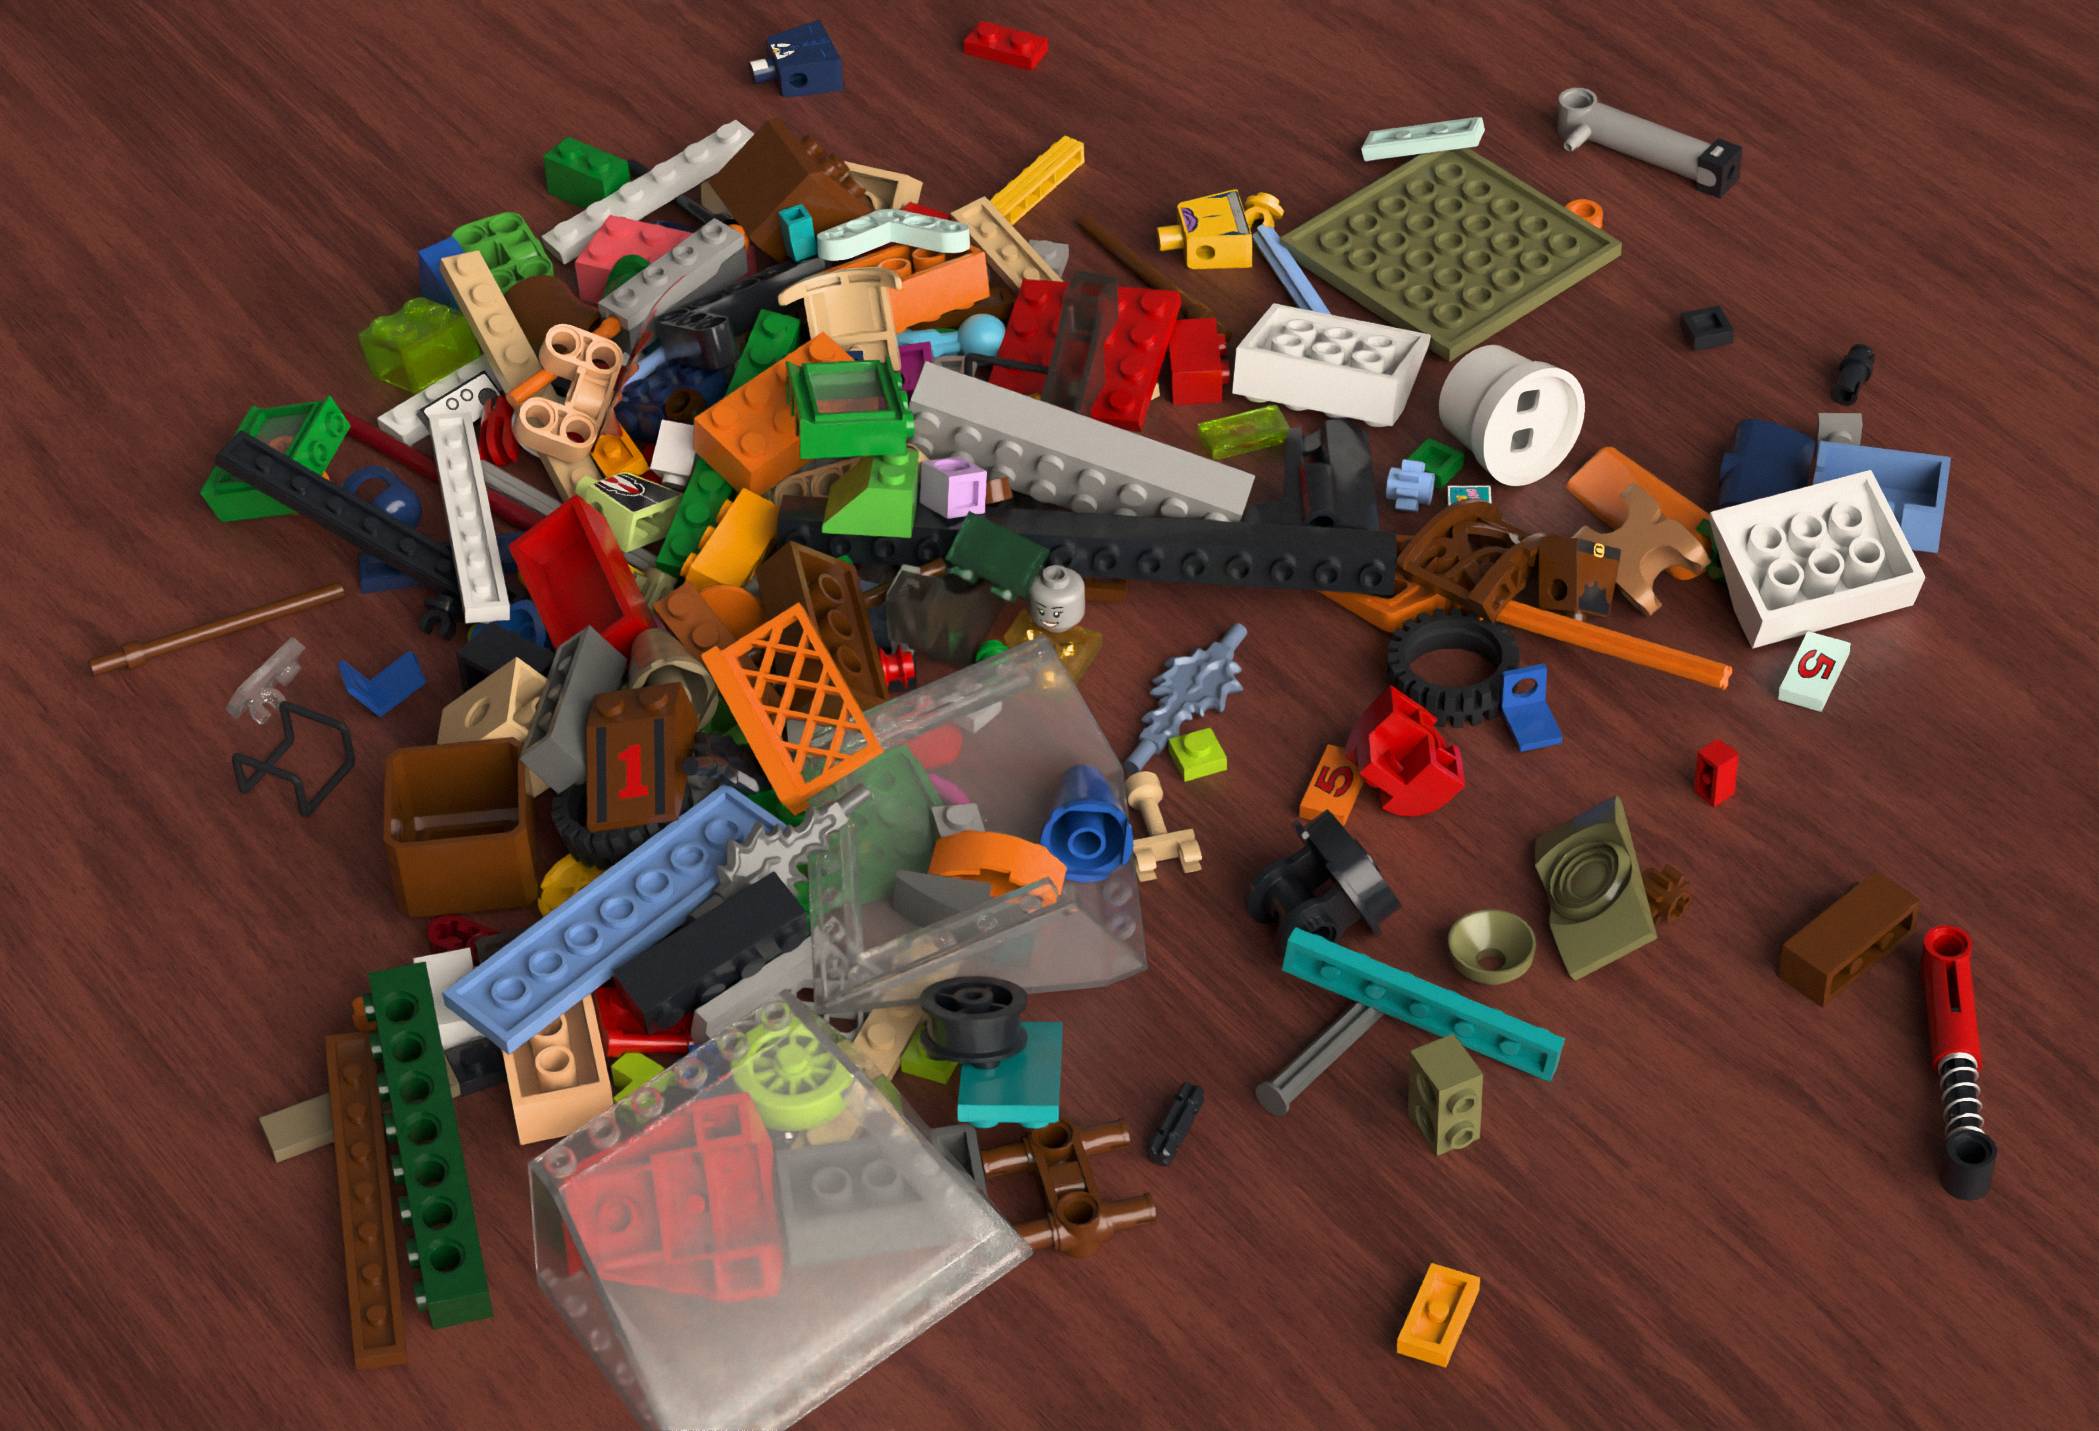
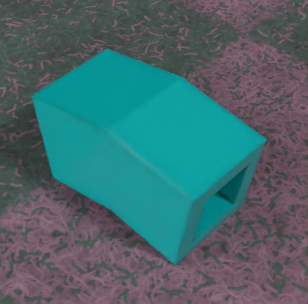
[778,204,818,262]

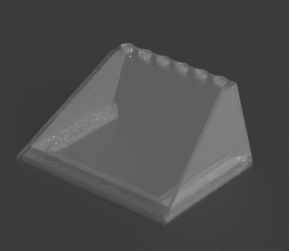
[803,634,1148,1014]
[528,988,1034,1431]

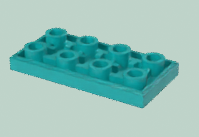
[958,1022,1063,1129]

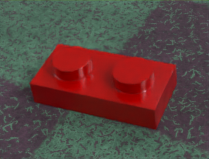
[964,21,1048,71]

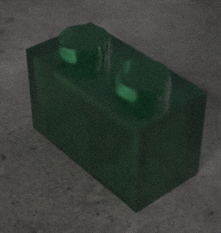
[945,511,1050,604]

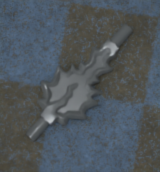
[687,783,871,923]

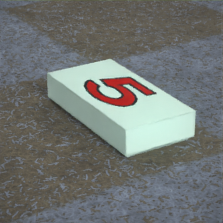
[1778,631,1851,712]

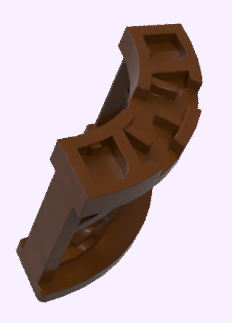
[1395,498,1563,623]

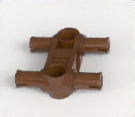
[979,1117,1157,1258]

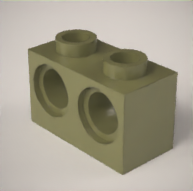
[1408,1033,1483,1156]

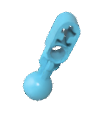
[896,313,1006,366]

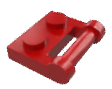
[592,987,696,1059]

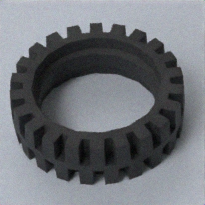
[1386,608,1520,728]
[551,780,694,870]

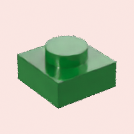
[1407,438,1464,489]

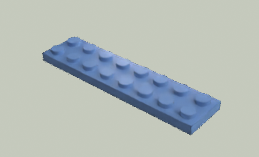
[442,784,787,1055]

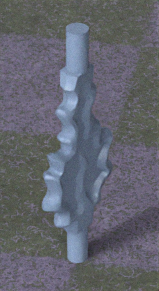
[1123,623,1247,775]

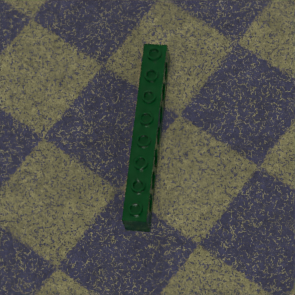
[362,961,494,1330]

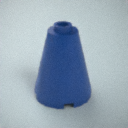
[1040,765,1134,883]

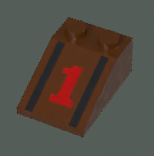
[586,682,699,833]

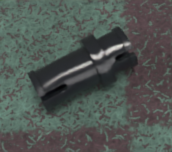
[1831,344,1876,406]

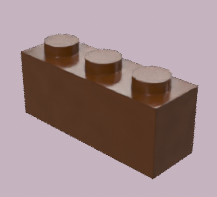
[1778,870,1921,1008]

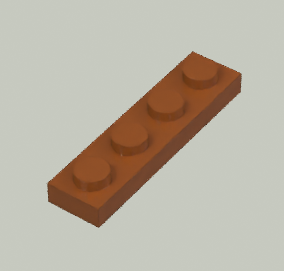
[652,581,782,723]

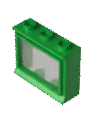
[786,356,914,459]
[200,395,351,522]

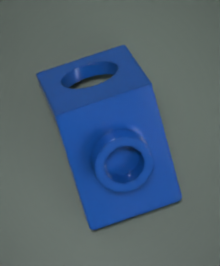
[338,651,426,717]
[1500,663,1562,752]

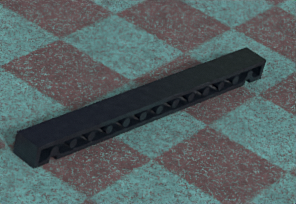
[777,495,1397,595]

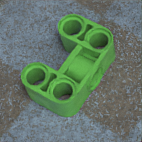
[451,212,554,296]

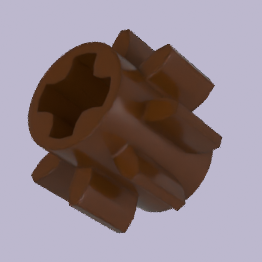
[1641,864,1692,926]

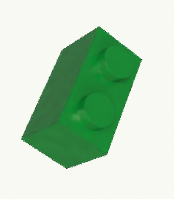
[543,136,631,210]

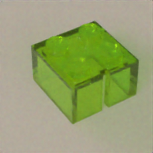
[357,297,481,394]

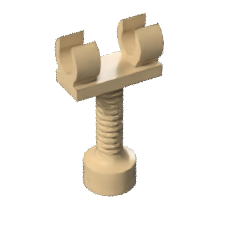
[1123,771,1202,882]

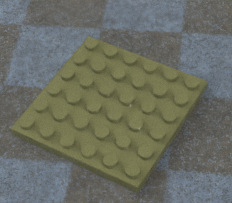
[1279,148,1622,362]

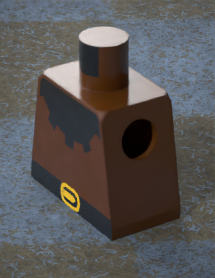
[1539,537,1621,623]

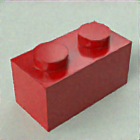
[1694,738,1739,807]

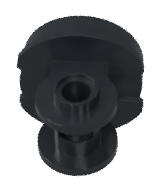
[1244,809,1402,958]

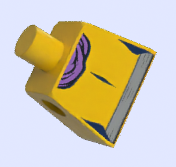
[1156,189,1252,269]

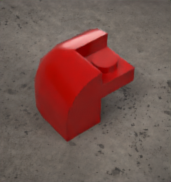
[1344,685,1465,817]

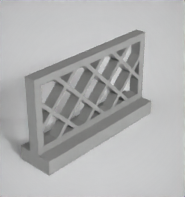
[690,920,889,1067]

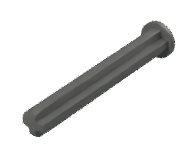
[1256,1002,1385,1116]

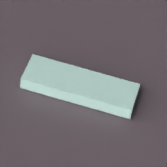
[1361,117,1485,161]

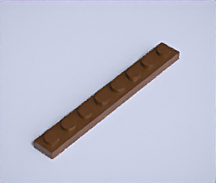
[325,1030,408,1371]

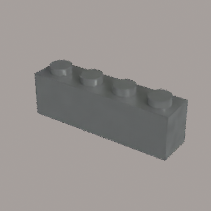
[519,625,627,794]

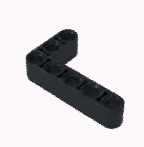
[655,254,833,370]

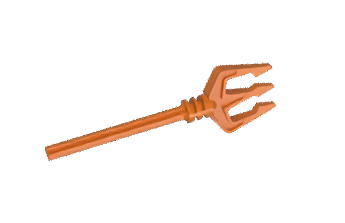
[1316,535,1732,690]

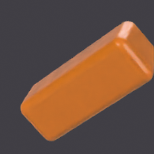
[1566,447,1713,580]

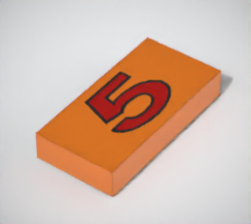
[1299,744,1364,827]

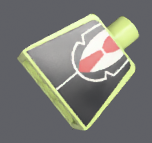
[575,472,684,553]

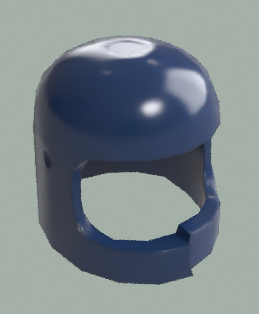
[342,466,422,530]

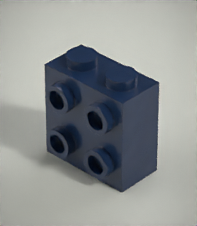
[614,361,729,442]

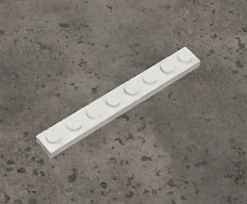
[429,412,510,624]

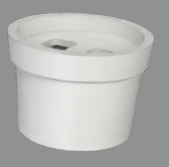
[1439,345,1585,486]

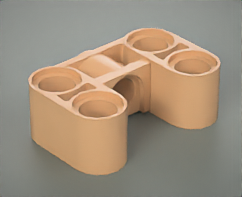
[513,324,623,463]

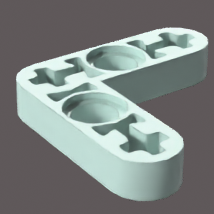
[817,209,970,261]

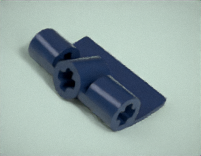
[1715,419,1816,511]

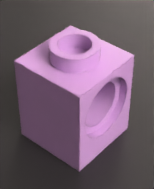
[920,456,987,519]

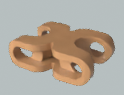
[1571,482,1712,618]

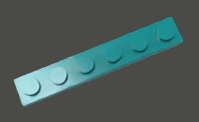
[1282,927,1565,1082]

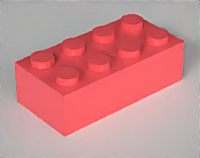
[575,215,757,304]

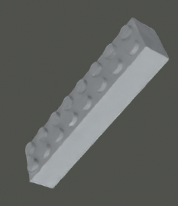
[906,361,1255,522]

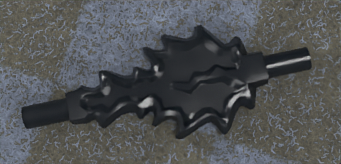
[682,732,797,795]

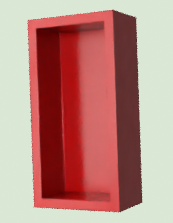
[508,494,658,668]

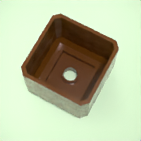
[708,118,877,267]
[383,737,539,918]

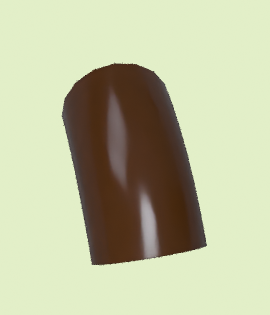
[504,275,624,368]

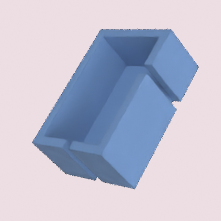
[1813,441,1951,553]

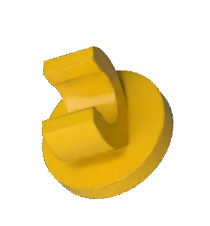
[1245,192,1284,229]

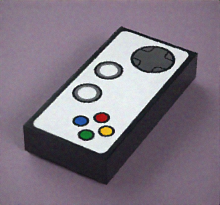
[416,370,503,433]

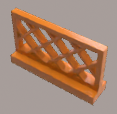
[701,602,885,816]

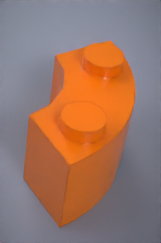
[927,830,1067,916]

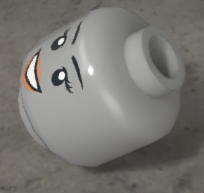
[1028,565,1085,632]

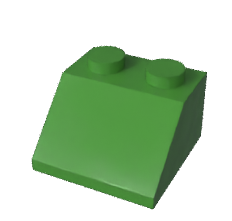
[822,448,919,538]

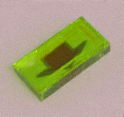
[1198,404,1291,461]

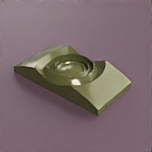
[1535,795,1658,981]

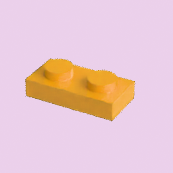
[589,421,650,478]
[1397,1263,1480,1368]

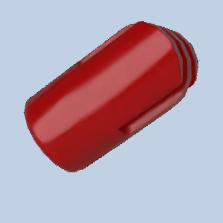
[478,396,520,467]

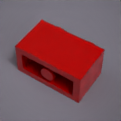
[1167,318,1230,405]

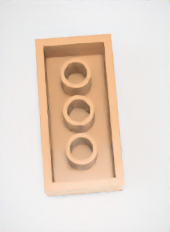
[502,993,617,1145]

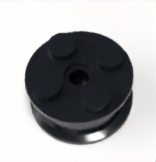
[920,976,1028,1070]

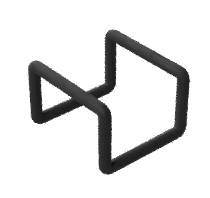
[232,701,355,817]

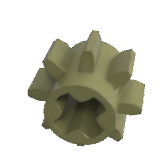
[633,565,678,616]

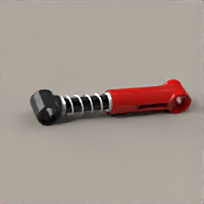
[1919,925,1997,1201]

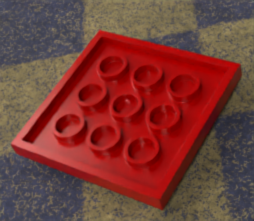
[988,279,1182,432]

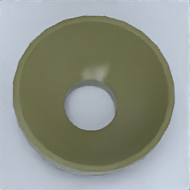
[1448,909,1536,985]

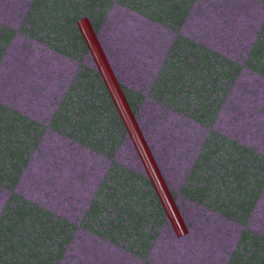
[338,407,637,569]

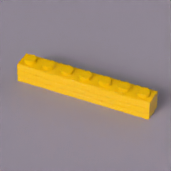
[970,136,1084,245]

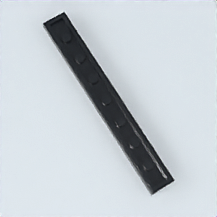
[215,430,529,607]

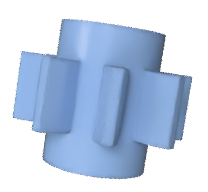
[1386,459,1435,513]

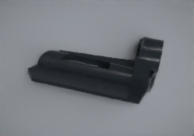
[1240,418,1380,531]

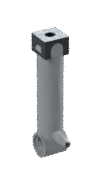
[1557,88,1742,199]

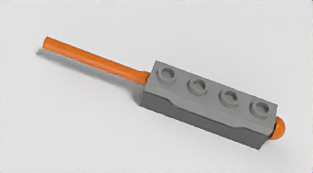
[506,218,750,408]

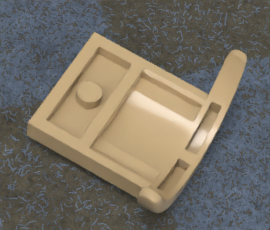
[778,267,903,371]

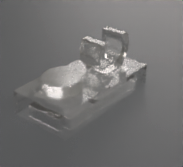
[225,636,306,725]

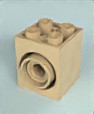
[437,657,550,798]

